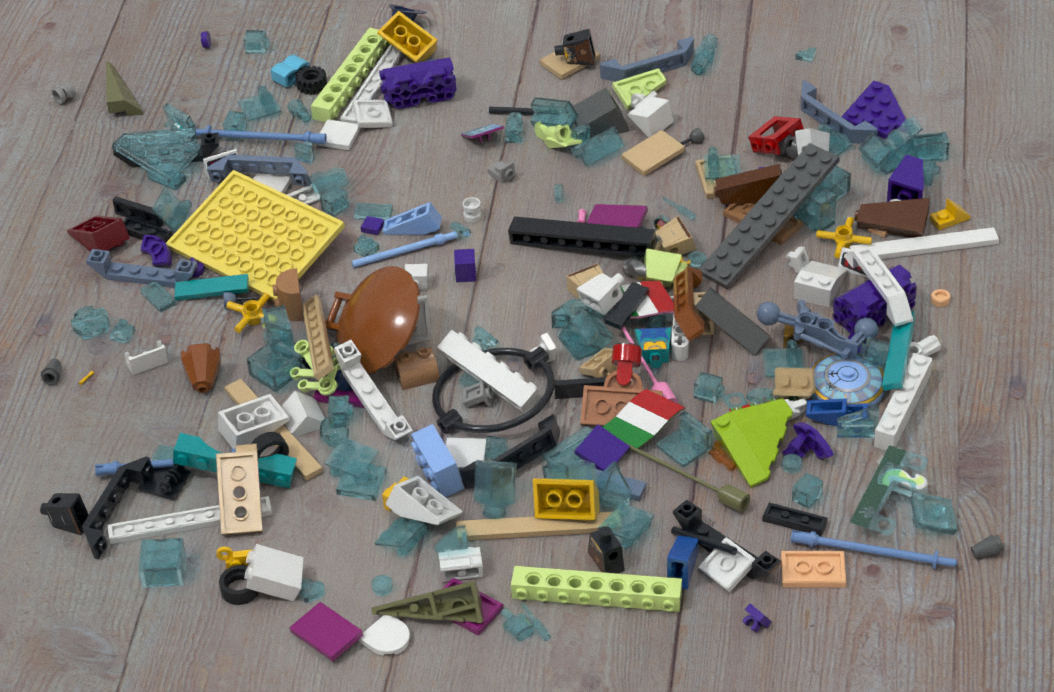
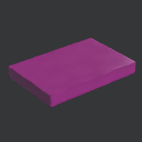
[587,204,648,228]
[442,578,504,636]
[289,602,364,662]

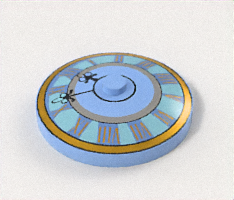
[811,353,886,409]

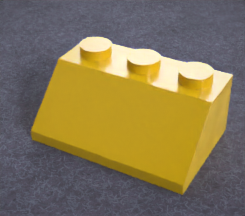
[377,11,437,63]
[533,478,600,520]

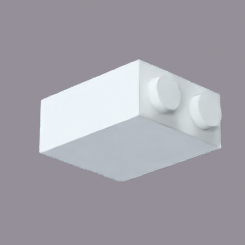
[244,544,304,601]

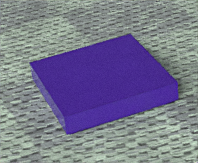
[574,424,630,473]

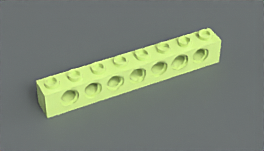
[311,27,390,122]
[511,566,682,612]

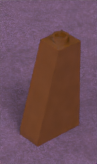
[714,164,782,204]
[854,198,930,238]

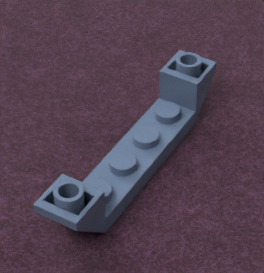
[600,36,694,82]
[801,80,878,144]
[207,155,311,186]
[86,249,198,288]

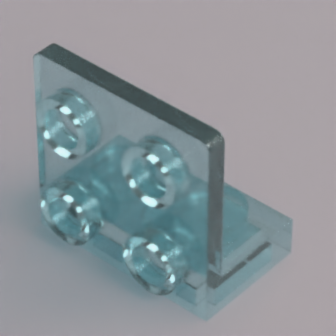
[657,411,713,467]

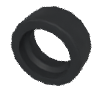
[251,432,289,458]
[219,565,259,605]

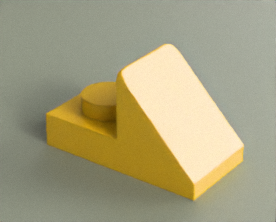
[929,198,971,230]

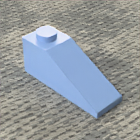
[382,202,442,235]

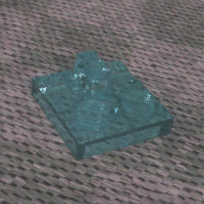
[336,461,387,501]
[910,492,958,535]

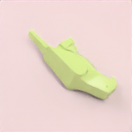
[534,121,582,148]

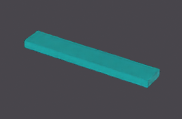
[882,311,916,391]

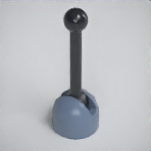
[223,292,261,307]

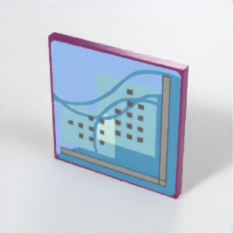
[461,124,504,142]

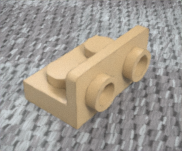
[579,348,617,378]
[773,367,816,399]

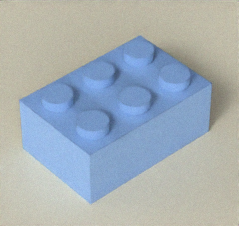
[411,424,464,497]

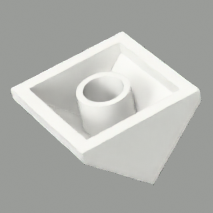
[628,96,674,138]
[281,391,328,437]

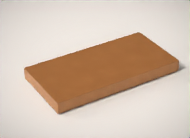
[723,203,803,245]

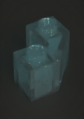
[542,461,598,487]

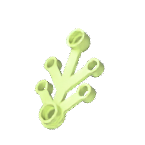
[290,340,341,395]

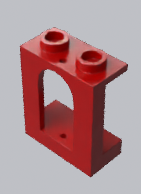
[748,116,804,155]

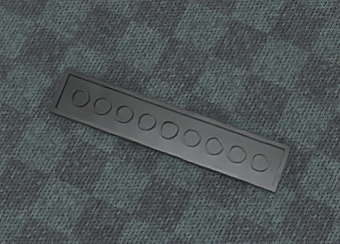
[699,143,840,289]

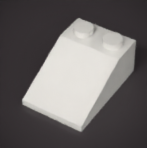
[793,261,848,307]
[218,394,289,451]
[386,476,463,525]

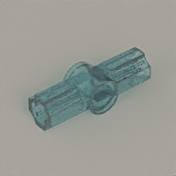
[691,34,718,76]

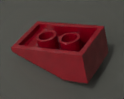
[67,215,130,252]

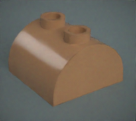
[272,268,303,321]
[393,347,439,390]

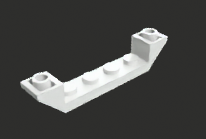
[844,246,913,327]
[334,340,413,440]

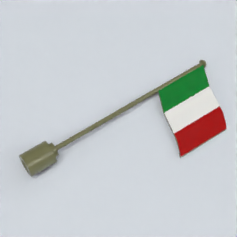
[603,389,750,513]

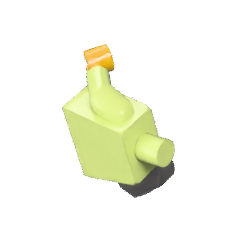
[622,249,691,287]

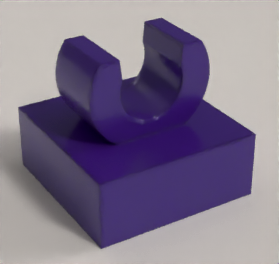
[782,432,810,460]
[743,603,772,632]

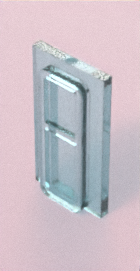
[541,426,592,474]

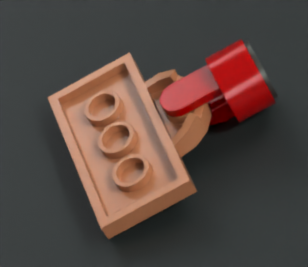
[580,342,663,427]

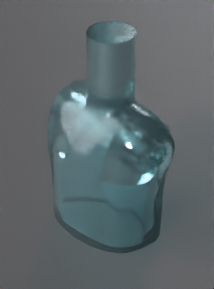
[501,608,535,641]

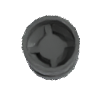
[778,134,798,159]

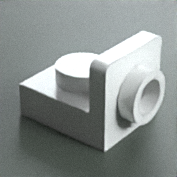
[530,333,556,363]

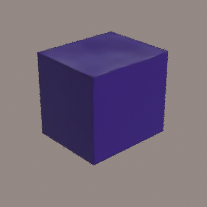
[454,249,476,283]

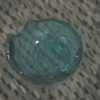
[319,417,349,447]

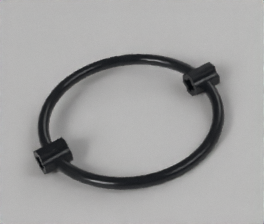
[432,346,555,434]

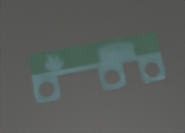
[849,445,928,535]

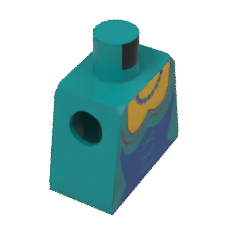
[635,327,672,368]

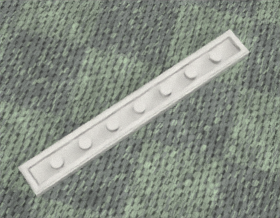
[340,44,404,124]
[850,227,999,259]
[108,496,272,544]

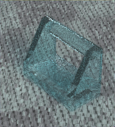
[434,524,469,553]

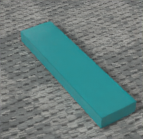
[174,274,249,301]

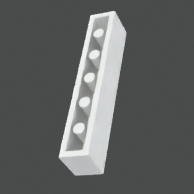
[437,330,541,414]
[874,353,933,451]

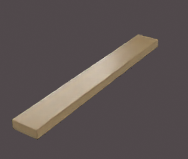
[302,295,334,380]
[224,379,323,481]
[456,511,621,541]

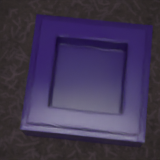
[360,216,384,235]

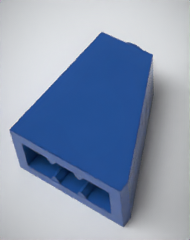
[667,535,698,589]

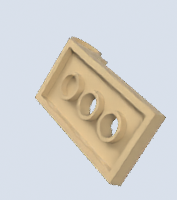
[216,444,263,535]

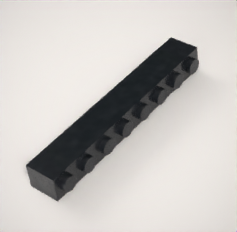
[508,216,657,257]

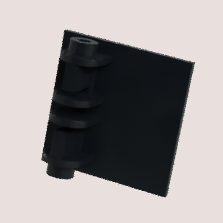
[137,463,192,499]

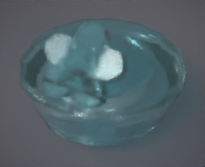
[482,502,507,519]

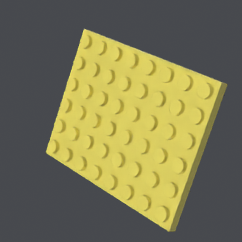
[166,170,345,302]

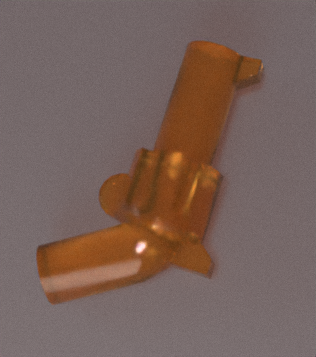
[708,441,736,471]

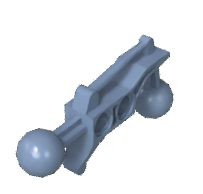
[756,300,879,359]

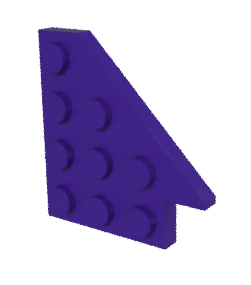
[841,80,910,139]

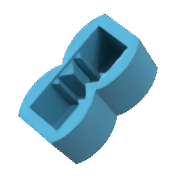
[271,55,309,87]

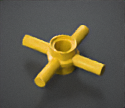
[816,217,872,258]
[227,293,278,333]

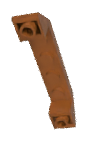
[673,267,704,341]

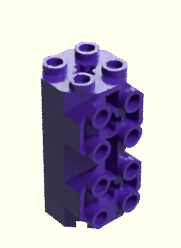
[379,57,457,109]
[833,264,917,333]

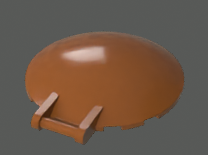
[325,266,420,375]

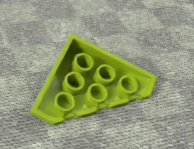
[710,398,793,488]

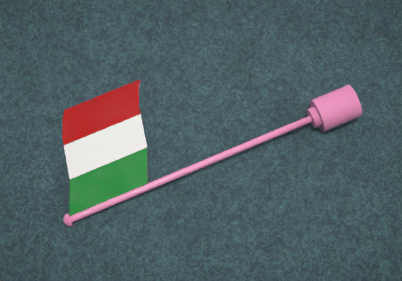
[610,281,678,404]

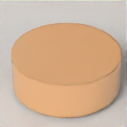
[931,289,950,307]

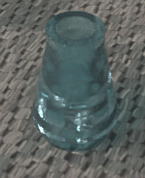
[287,99,311,123]

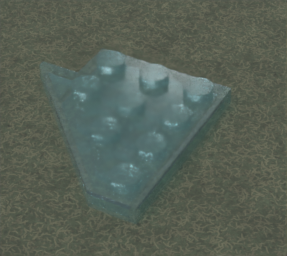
[112,127,201,183]

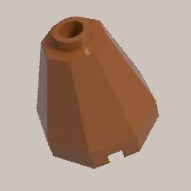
[181,343,221,393]

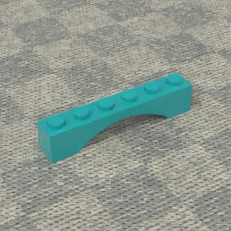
[173,433,297,489]

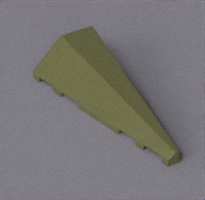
[106,62,143,116]
[371,580,484,623]

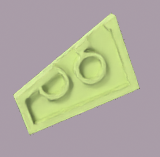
[612,68,666,110]

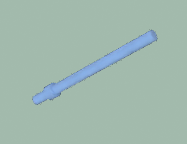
[351,231,458,268]

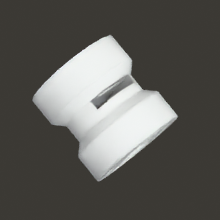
[463,197,481,223]

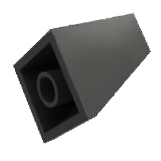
[570,87,630,140]

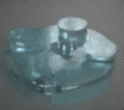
[71,306,110,340]

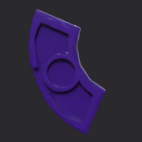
[140,235,172,267]
[793,422,834,459]

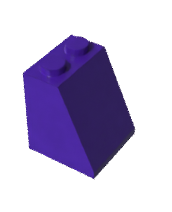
[887,155,924,202]

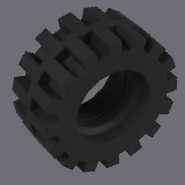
[296,66,327,95]

